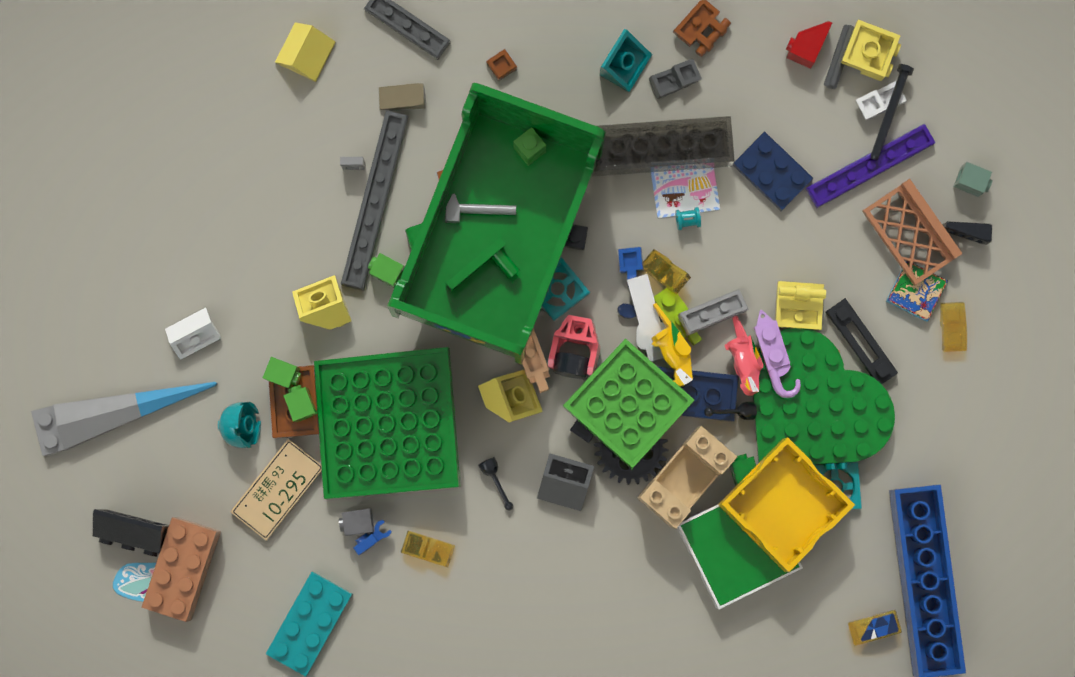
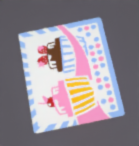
[651,161,720,218]

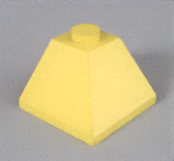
[292,275,352,330]
[478,370,543,422]

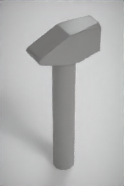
[446,194,516,223]

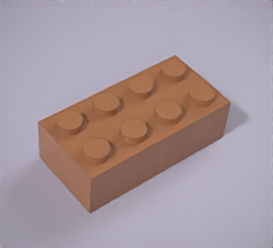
[141,517,221,622]

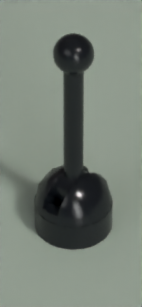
[704,402,757,420]
[478,457,514,511]

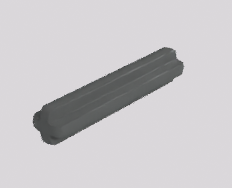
[824,24,854,89]

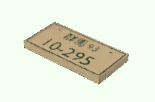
[230,439,322,540]

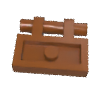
[673,0,731,57]

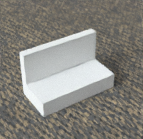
[165,308,221,360]

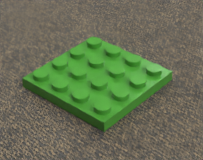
[563,338,694,469]

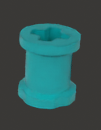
[675,207,701,230]

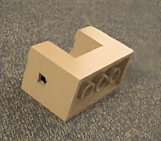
[637,426,737,529]

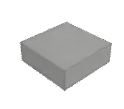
[340,157,365,170]

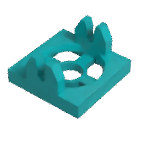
[542,257,590,321]
[814,462,862,509]

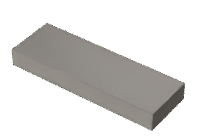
[678,289,749,336]

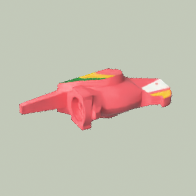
[725,316,764,396]

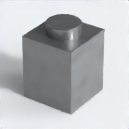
[339,508,375,536]

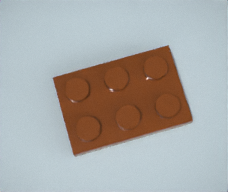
[269,365,319,438]

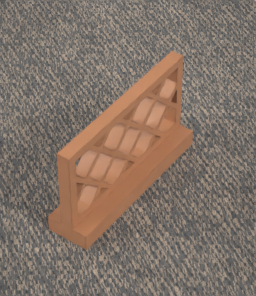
[862,179,963,286]

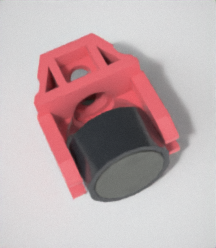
[548,315,601,380]

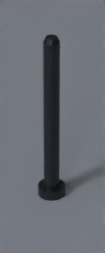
[870,64,914,161]

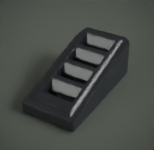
[942,221,992,245]

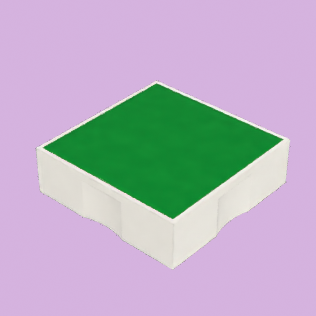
[677,504,803,609]

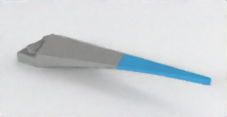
[31,382,217,456]

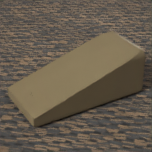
[379,83,425,110]

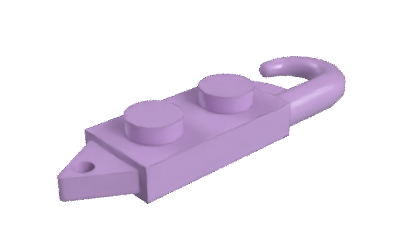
[754,310,801,398]

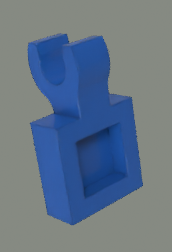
[618,247,644,287]
[353,520,392,555]

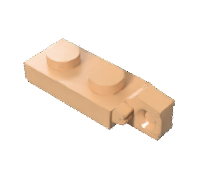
[522,328,550,393]

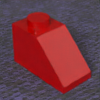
[785,21,832,69]

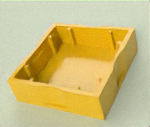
[718,437,855,572]

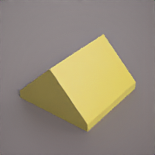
[275,22,336,82]

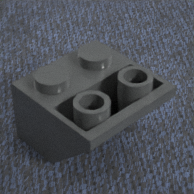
[537,453,594,511]

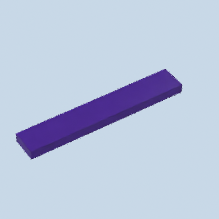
[806,123,936,208]

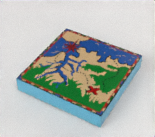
[886,261,948,322]

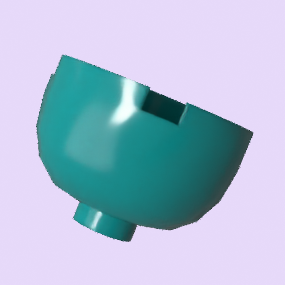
[218,402,261,448]

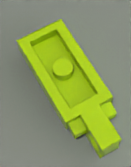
[654,287,702,346]

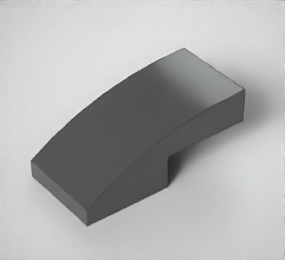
[649,59,702,99]

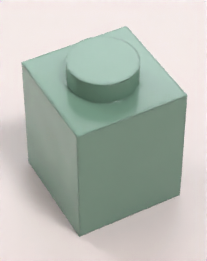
[953,162,993,197]

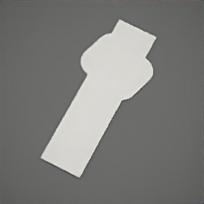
[627,274,667,362]

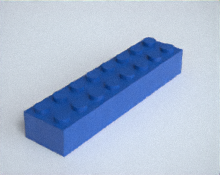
[889,485,966,677]

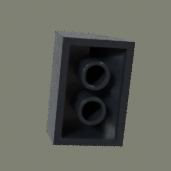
[92,509,169,557]

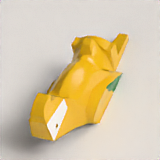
[651,303,693,387]

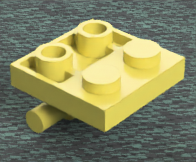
[775,281,826,331]

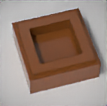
[486,49,517,81]

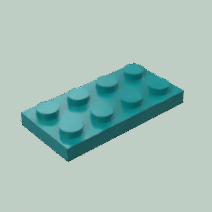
[266,571,352,677]

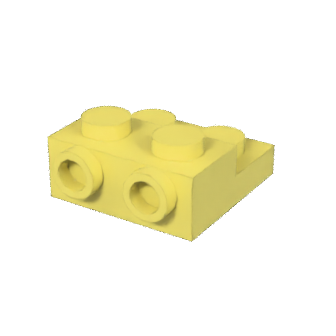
[841,20,901,81]

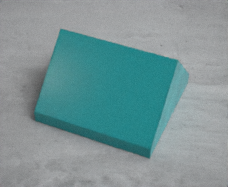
[600,29,653,92]

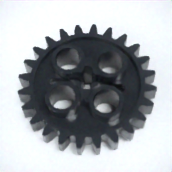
[594,438,669,485]

